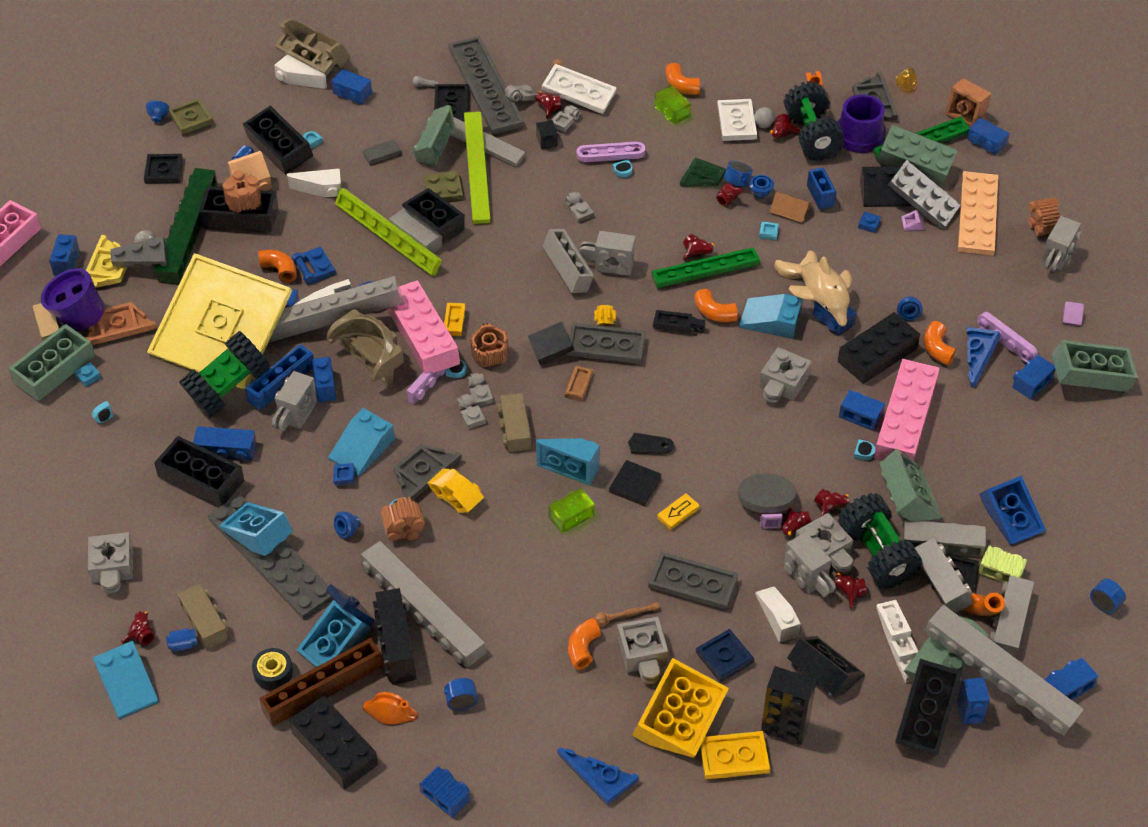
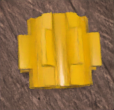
[594,305,616,326]

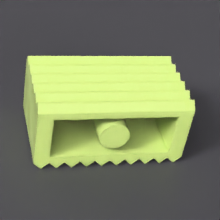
[978,546,1027,583]

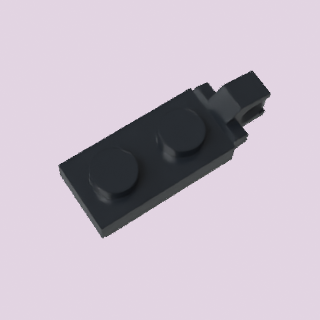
[653,310,705,333]

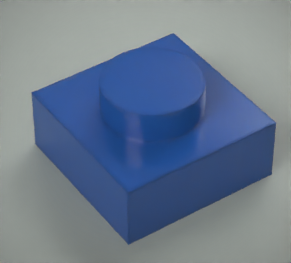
[858,212,881,233]
[333,463,355,486]

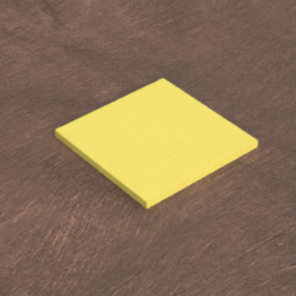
[147,253,293,390]

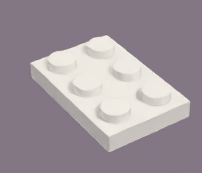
[717,99,757,141]

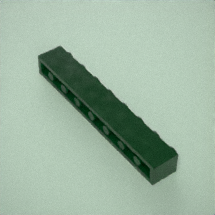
[154,168,217,285]

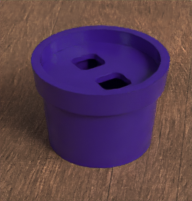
[838,94,886,153]
[41,268,105,332]

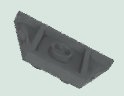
[852,71,898,120]
[394,444,462,501]

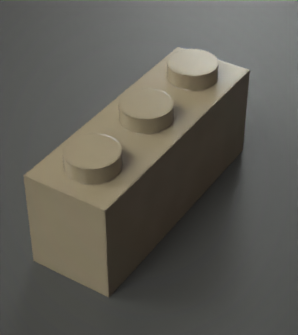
[497,393,531,452]
[177,584,229,650]

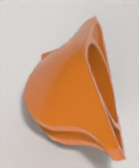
[362,692,418,725]

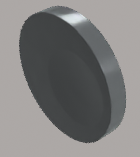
[738,474,796,513]

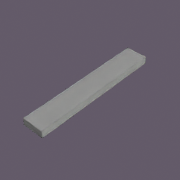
[451,117,525,167]

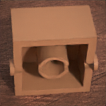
[945,78,992,127]

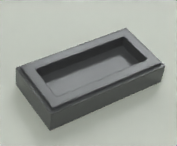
[363,139,401,165]

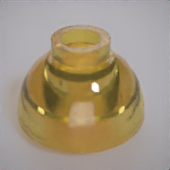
[895,67,917,90]

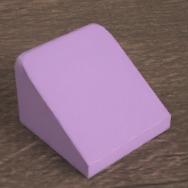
[901,210,925,231]
[1062,302,1084,326]
[760,514,782,529]

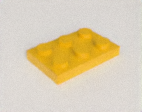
[700,731,770,780]

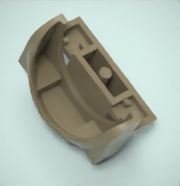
[275,18,350,76]
[327,309,404,386]

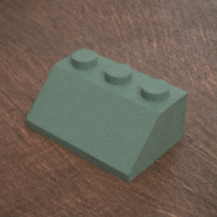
[413,105,455,167]

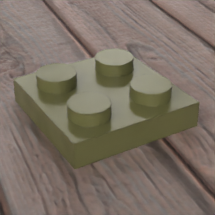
[168,98,213,135]
[423,170,463,202]

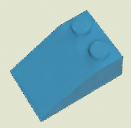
[739,294,803,339]
[328,408,395,477]
[536,438,600,486]
[219,502,293,556]
[297,600,373,667]
[93,641,159,719]

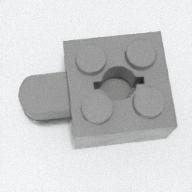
[1041,216,1082,272]
[579,231,635,276]
[759,347,812,403]
[272,371,318,431]
[795,513,853,574]
[88,532,133,594]
[784,532,836,597]
[617,617,668,684]

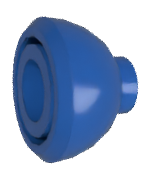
[145,101,170,122]
[750,175,774,199]
[897,296,923,321]
[334,511,360,539]

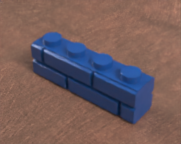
[245,344,314,410]

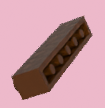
[259,638,383,727]

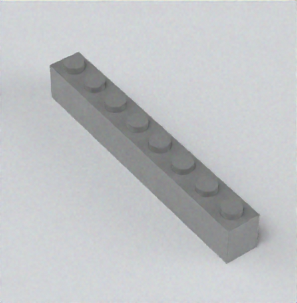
[268,276,404,343]
[361,541,486,668]
[924,605,1084,736]

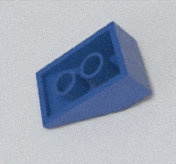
[979,475,1046,545]

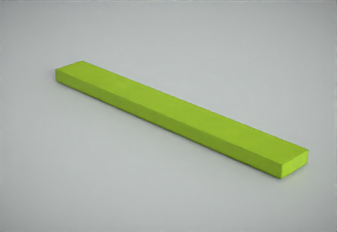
[464,112,490,224]
[335,188,442,276]

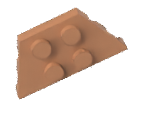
[85,302,157,345]

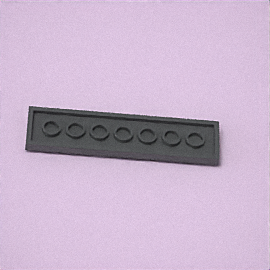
[448,36,524,135]
[207,494,333,620]

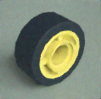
[252,648,293,690]

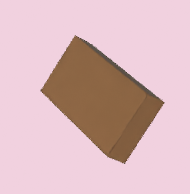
[565,366,593,402]

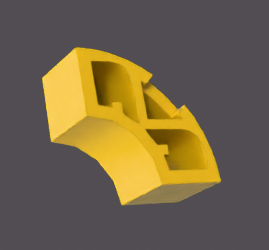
[427,469,484,513]

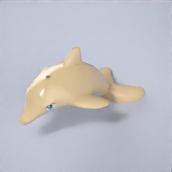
[774,250,852,327]

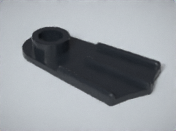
[628,433,674,453]

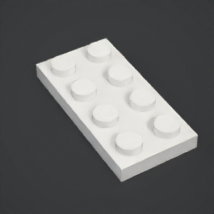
[541,64,617,114]

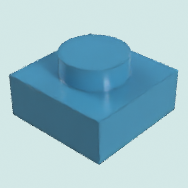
[74,362,101,387]

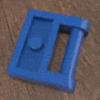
[291,246,336,284]

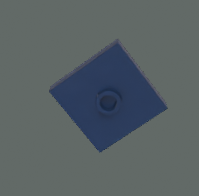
[326,584,375,626]
[696,629,754,682]

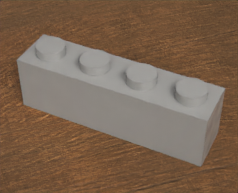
[542,229,594,293]
[902,520,986,558]
[915,538,973,613]
[990,575,1034,658]

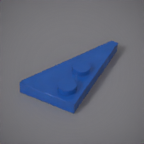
[966,327,1001,387]
[557,747,639,805]

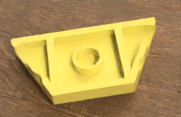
[86,235,127,288]

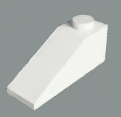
[274,54,327,89]
[287,169,342,197]
[755,587,801,643]

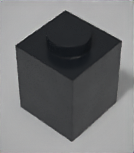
[536,120,558,149]

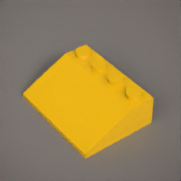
[632,658,729,758]

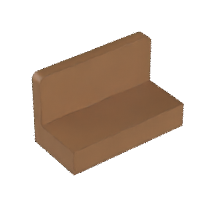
[770,192,812,223]

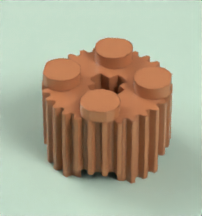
[223,170,261,213]
[1028,197,1063,236]
[470,323,509,367]
[380,497,425,541]

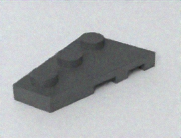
[110,237,167,267]

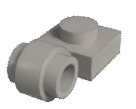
[505,85,536,102]
[552,105,580,133]
[565,192,594,223]
[467,372,493,407]
[457,394,486,430]

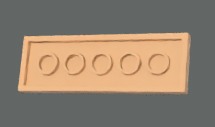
[958,171,998,256]

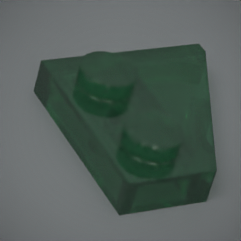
[680,157,726,187]

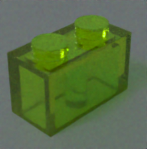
[654,85,691,125]
[548,488,595,534]

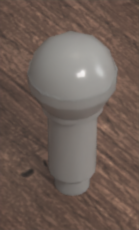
[412,76,438,87]

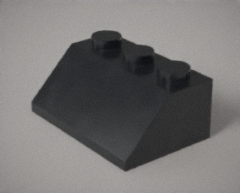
[860,166,912,207]
[402,188,465,239]
[787,636,865,697]

